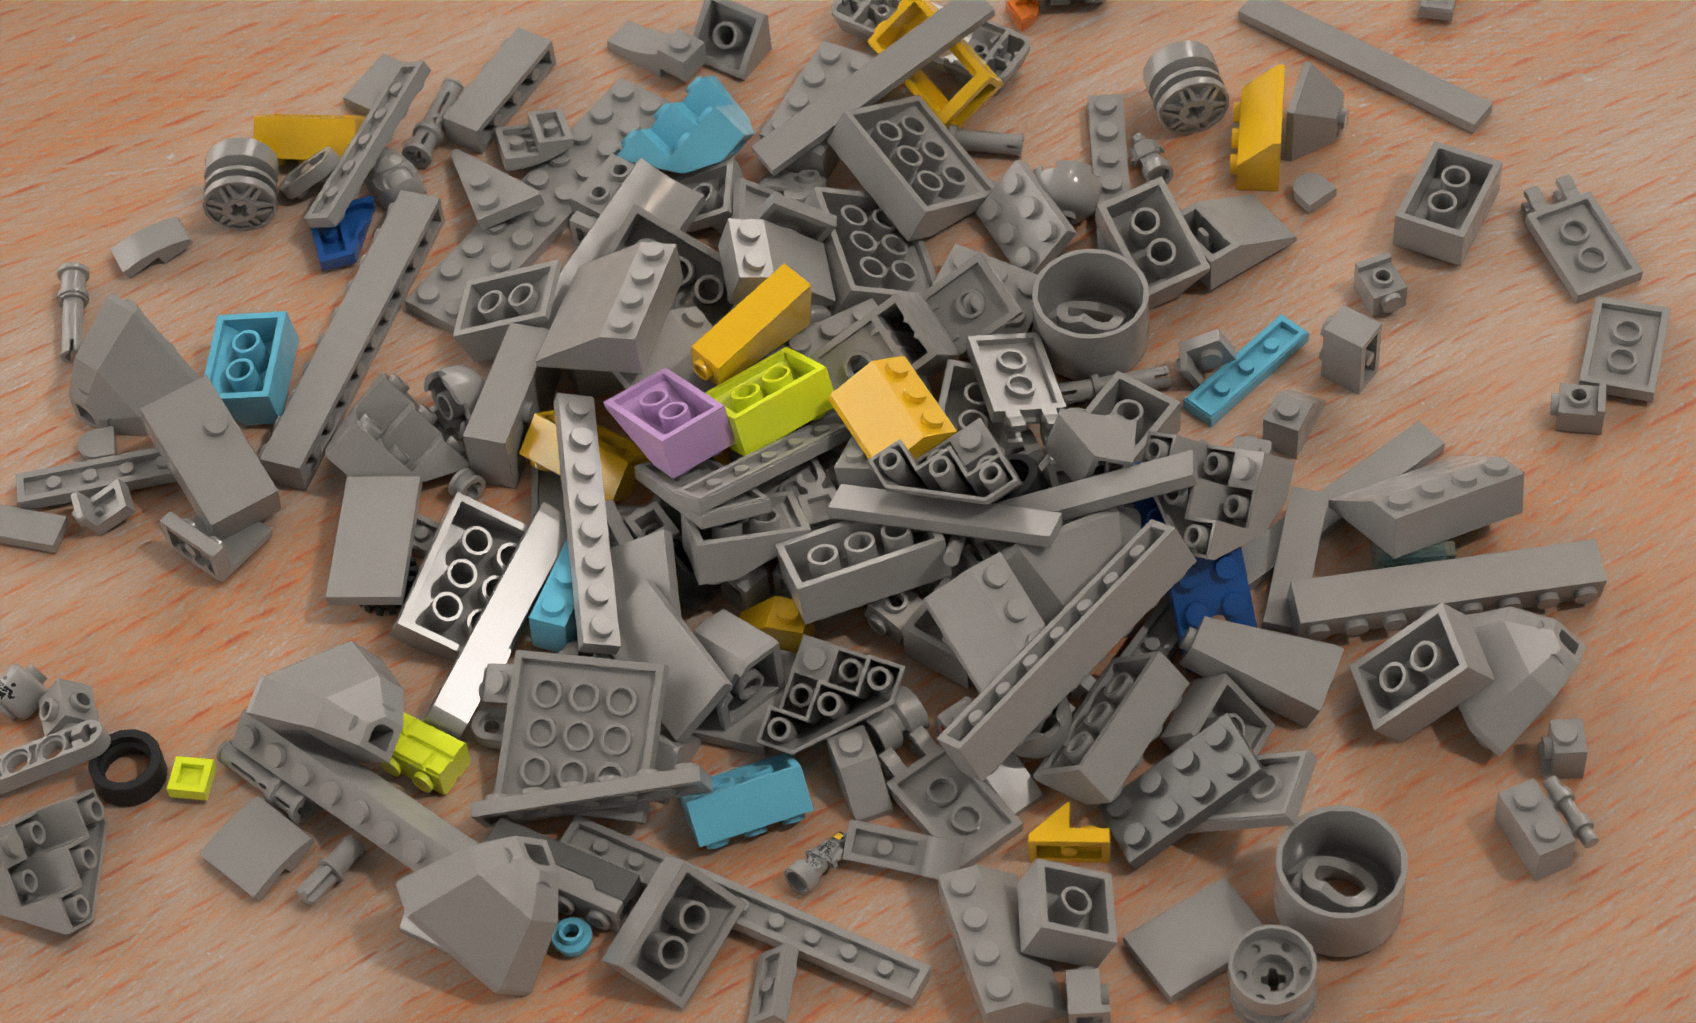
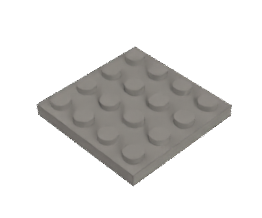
[494,650,669,824]

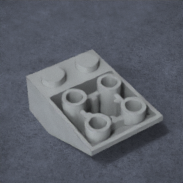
[1181,194,1297,291]

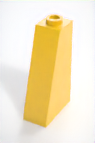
[691,263,811,386]

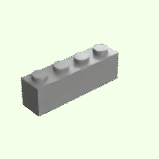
[442,28,556,154]

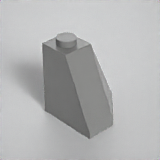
[693,609,785,731]

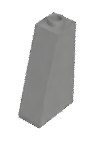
[1179,616,1344,728]

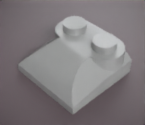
[673,158,744,234]

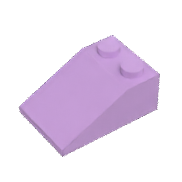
[604,367,735,479]

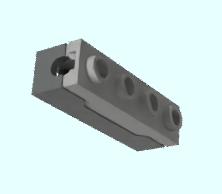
[485,817,643,932]

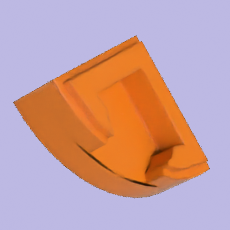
[1006,0,1040,32]

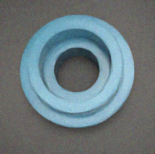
[552,917,593,957]

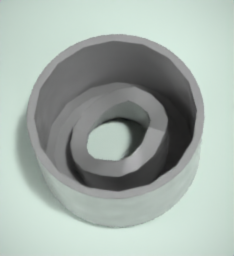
[1032,249,1149,381]
[1274,805,1408,957]

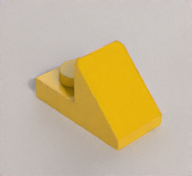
[1028,802,1110,863]

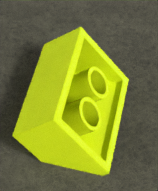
[705,347,834,456]

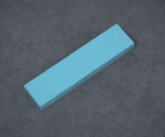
[1184,314,1309,427]

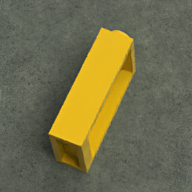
[867,0,1004,129]

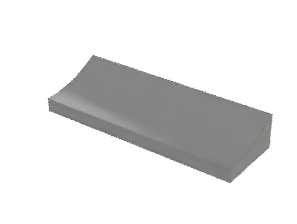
[540,158,706,329]

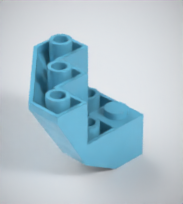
[617,76,754,174]

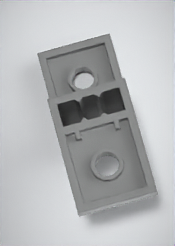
[808,252,1023,391]

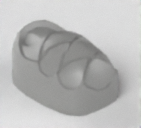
[364,147,427,211]

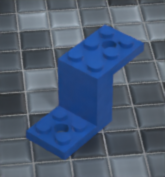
[1132,461,1258,673]

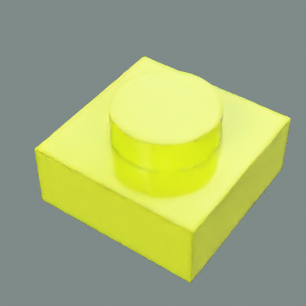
[167,756,217,801]

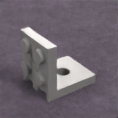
[732,177,837,243]

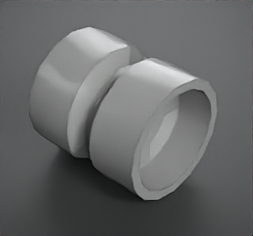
[856,685,930,755]

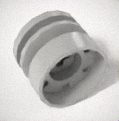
[1143,40,1229,135]
[203,137,279,231]
[1228,924,1318,1023]

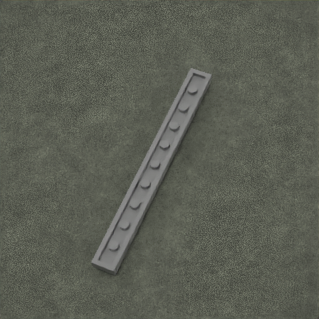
[559,815,932,1007]

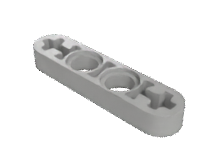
[0,719,111,795]

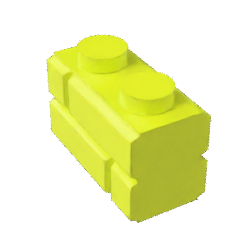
[380,712,471,795]

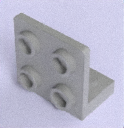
[160,511,272,583]

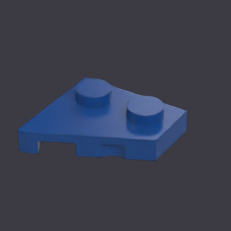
[307,195,376,271]

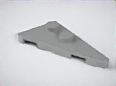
[450,148,545,230]

